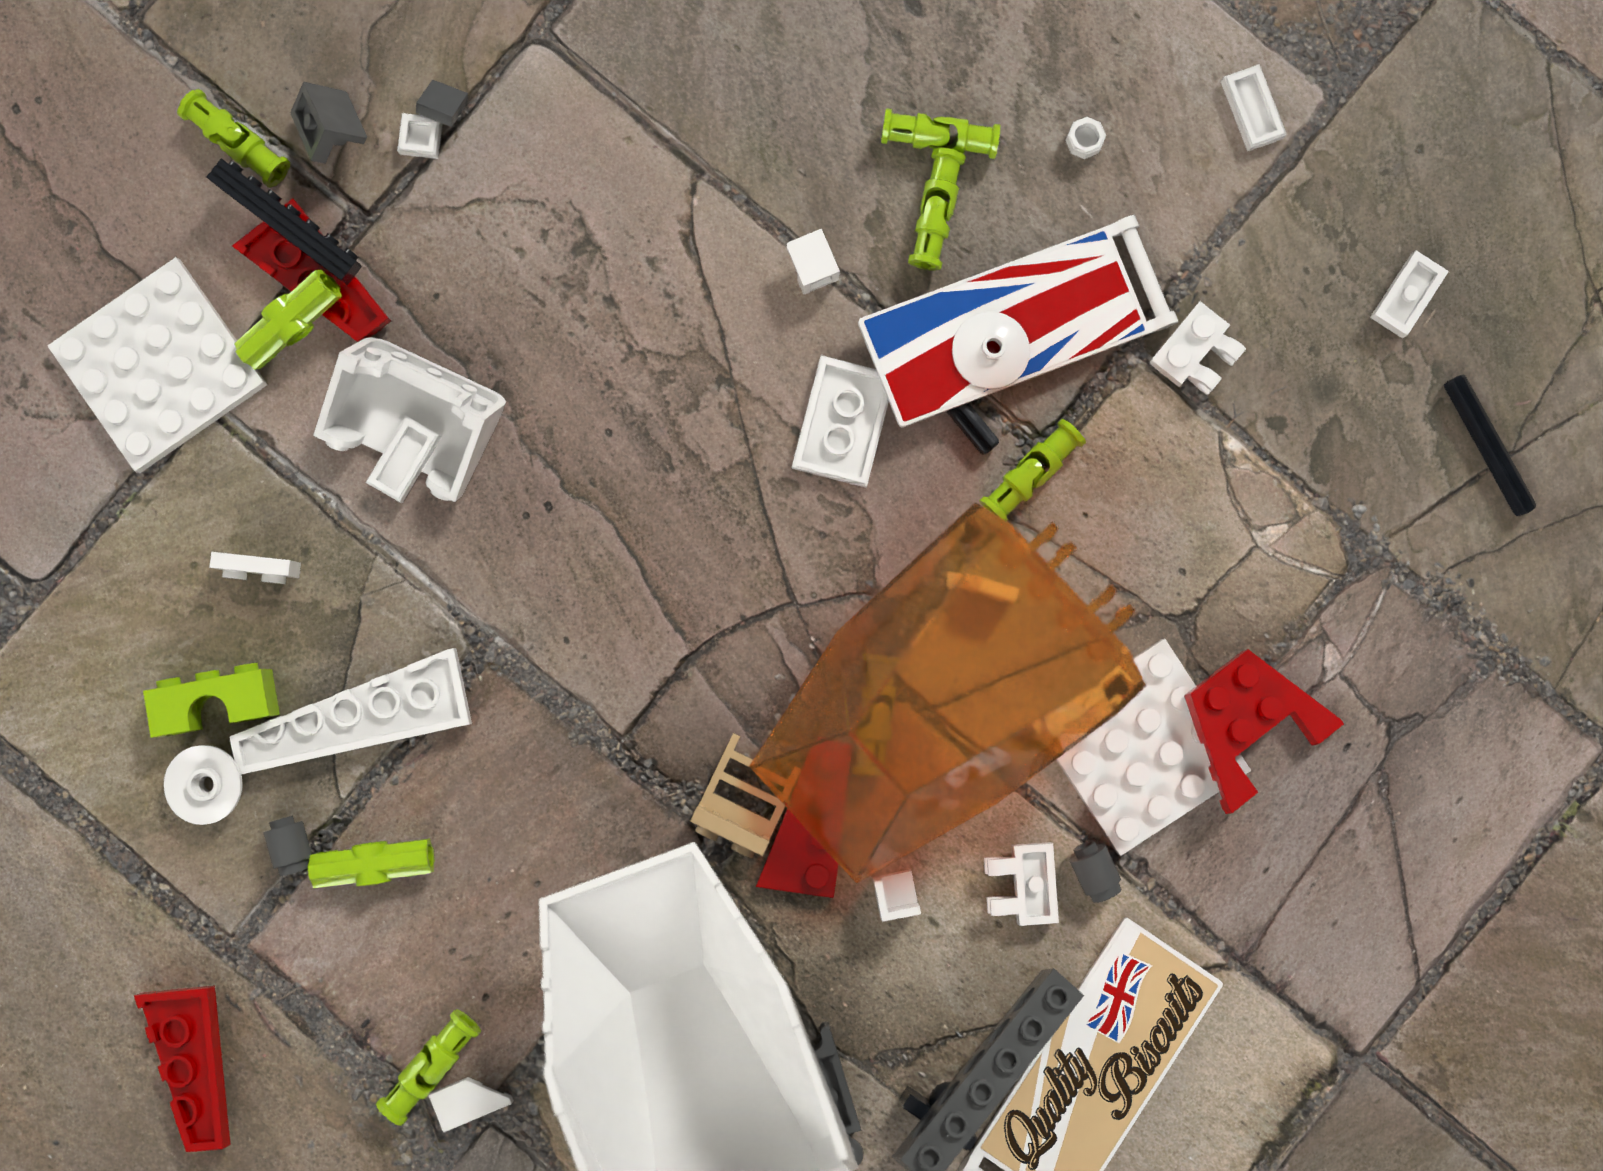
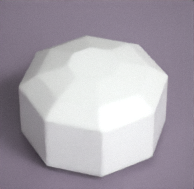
[1065,117,1106,159]

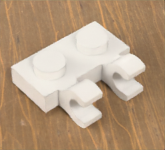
[1149,301,1246,395]
[984,842,1059,926]

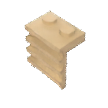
[690,733,804,858]

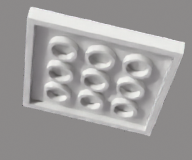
[48,257,268,473]
[1033,639,1251,856]

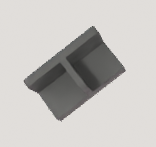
[290,82,367,164]

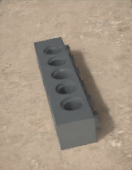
[891,968,1084,1171]

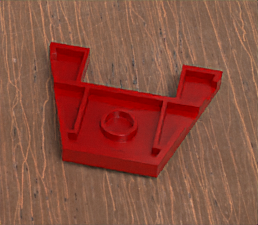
[1184,649,1344,814]

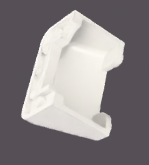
[313,337,506,502]

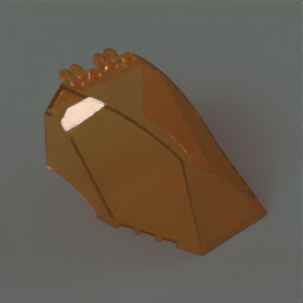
[749,502,1147,883]

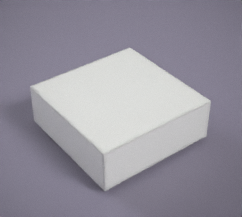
[397,113,443,159]

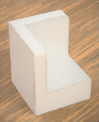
[787,228,840,295]
[872,869,921,922]

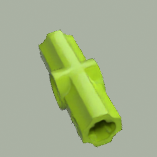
[234,270,342,370]
[308,838,435,889]

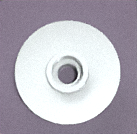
[952,312,1030,389]
[164,745,242,825]

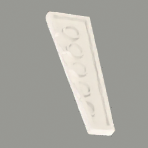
[230,648,472,775]

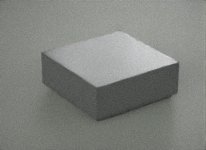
[416,80,468,127]

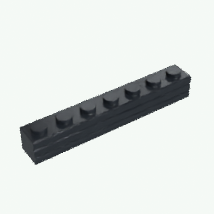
[206,158,362,285]

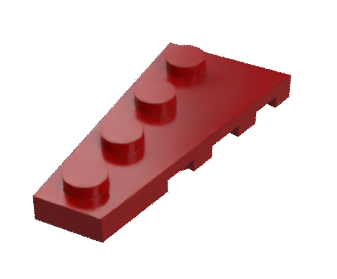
[232,198,391,342]
[756,736,856,898]
[134,985,231,1152]

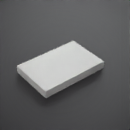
[792,355,889,488]

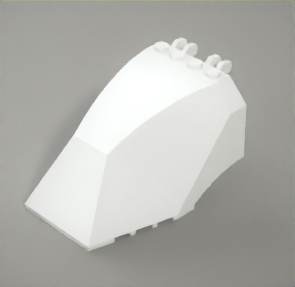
[539,842,858,1171]

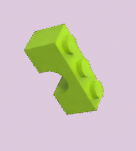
[143,663,280,738]

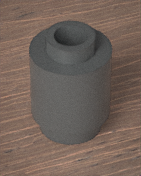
[263,816,312,877]
[1069,840,1122,903]

